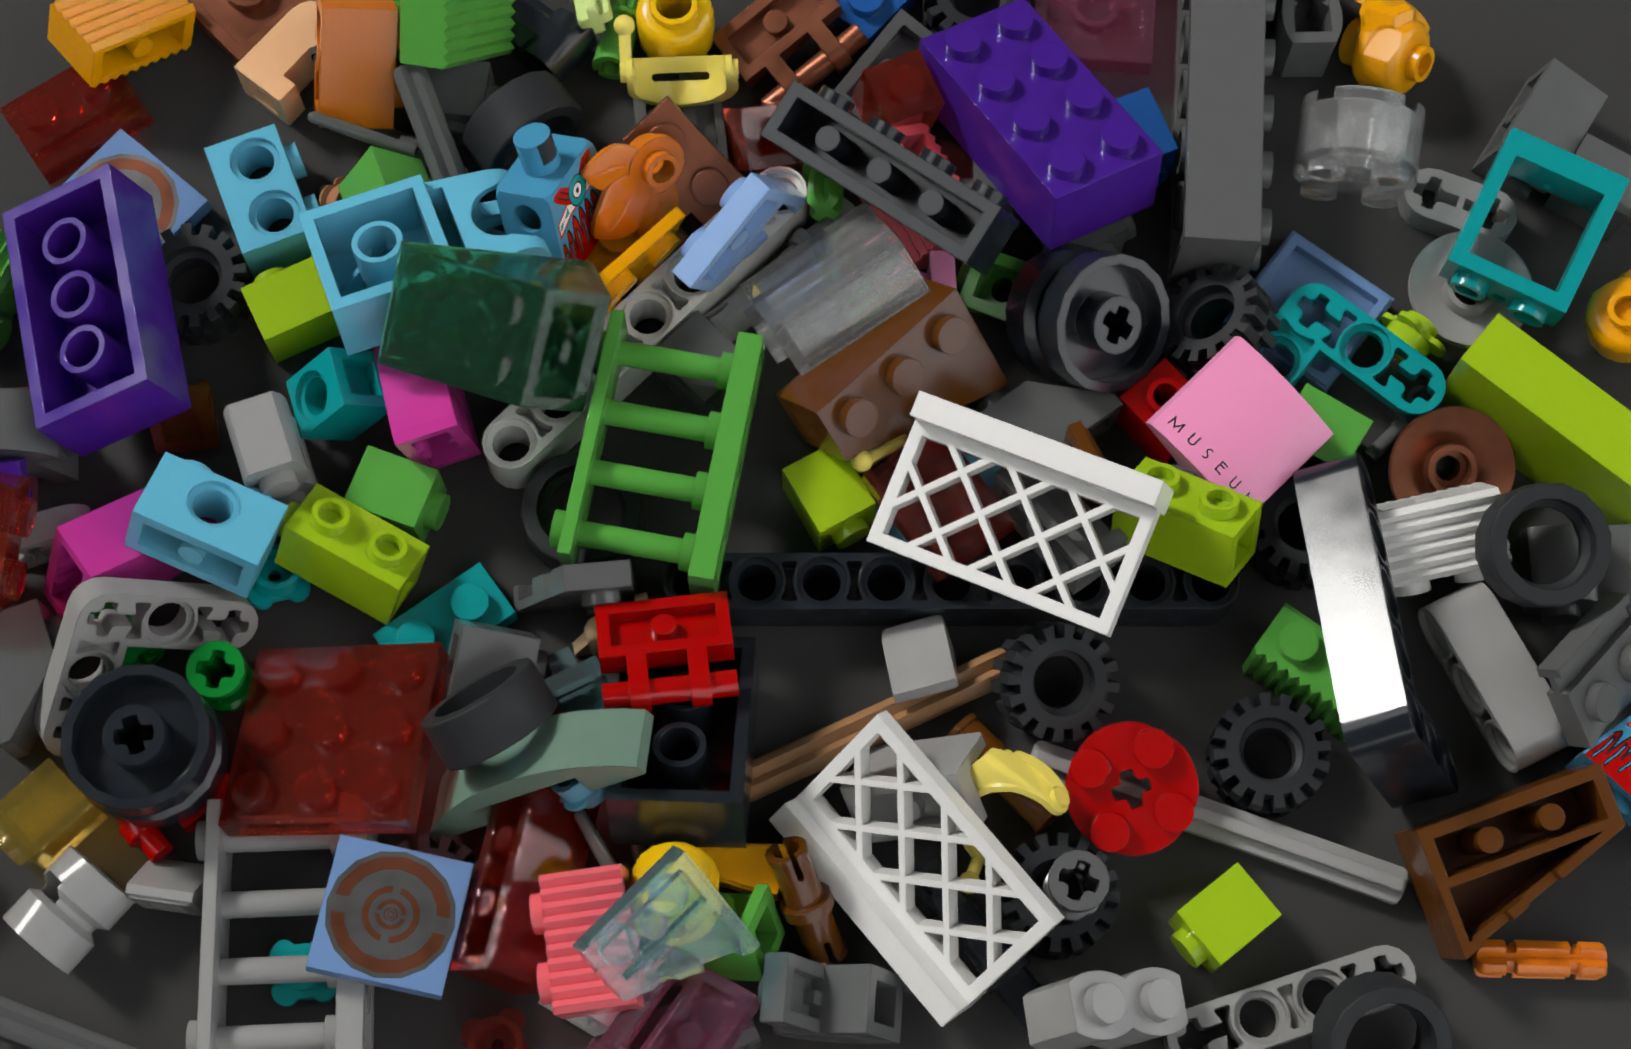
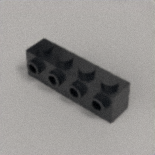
[760,80,1019,276]

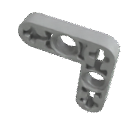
[34,577,258,757]

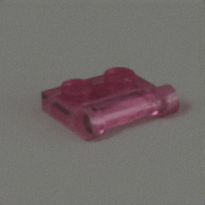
[585,945,760,1049]

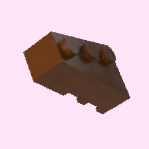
[776,274,1010,461]
[1393,762,1626,960]

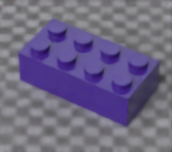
[916,0,1163,251]
[2,163,192,457]

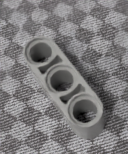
[1418,581,1569,773]

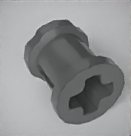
[1042,850,1110,922]

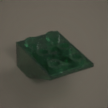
[377,241,611,412]

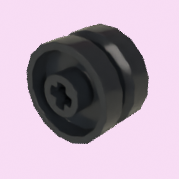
[1005,243,1170,394]
[60,664,229,828]

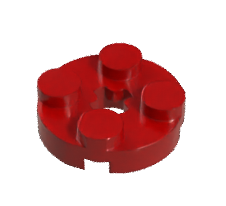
[1065,721,1199,856]

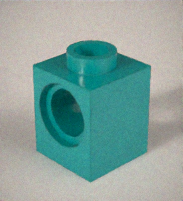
[286,347,387,441]

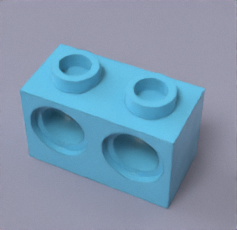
[204,124,319,279]

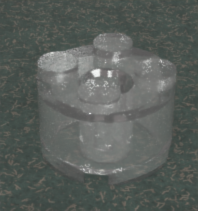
[1293,85,1426,209]

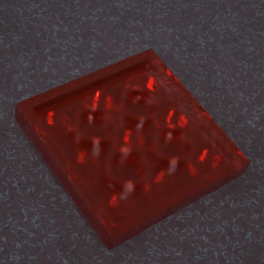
[218,642,449,837]

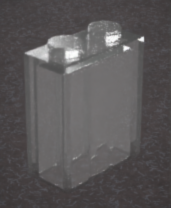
[740,202,931,376]

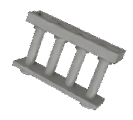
[186,794,378,1049]

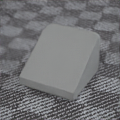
[881,615,959,703]
[125,858,204,916]

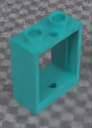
[1438,127,1630,327]

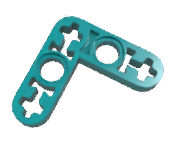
[1260,283,1446,419]

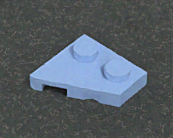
[672,172,807,292]

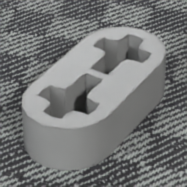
[1398,168,1518,242]

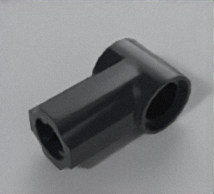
[510,0,598,84]

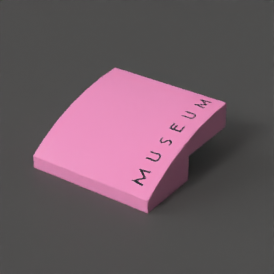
[1146,336,1333,503]

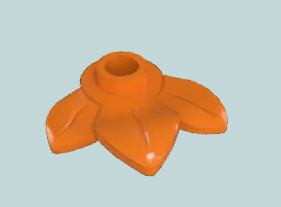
[580,133,685,240]

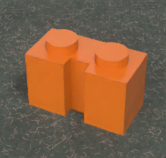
[314,0,404,129]

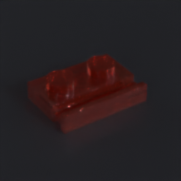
[0,66,154,185]
[862,439,1016,582]

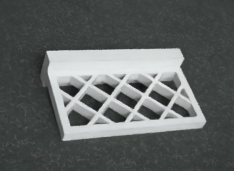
[866,390,1174,638]
[769,710,1065,1027]

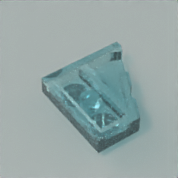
[572,845,761,1001]

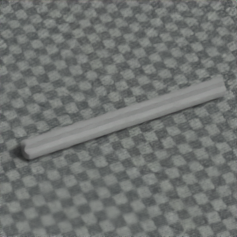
[1031,740,1408,905]

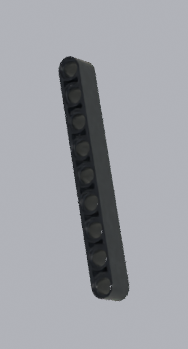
[662,553,1241,627]

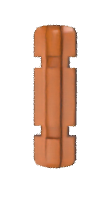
[1471,939,1608,980]

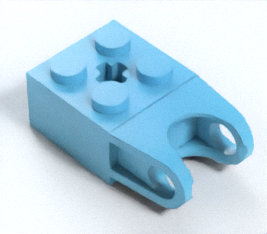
[298,168,552,356]

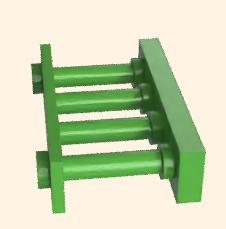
[549,309,765,594]

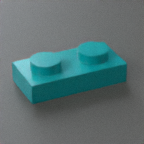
[372,562,518,691]

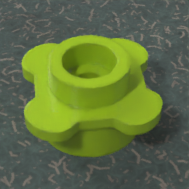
[1381,310,1446,362]

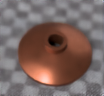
[1388,406,1516,500]

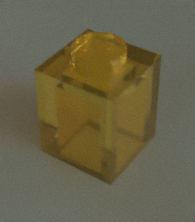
[0,758,109,871]

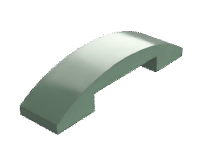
[430,708,654,840]

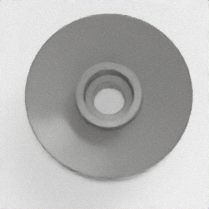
[1408,232,1532,348]

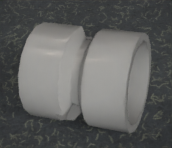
[3,845,135,974]

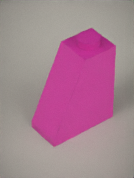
[373,325,483,469]
[43,488,218,615]

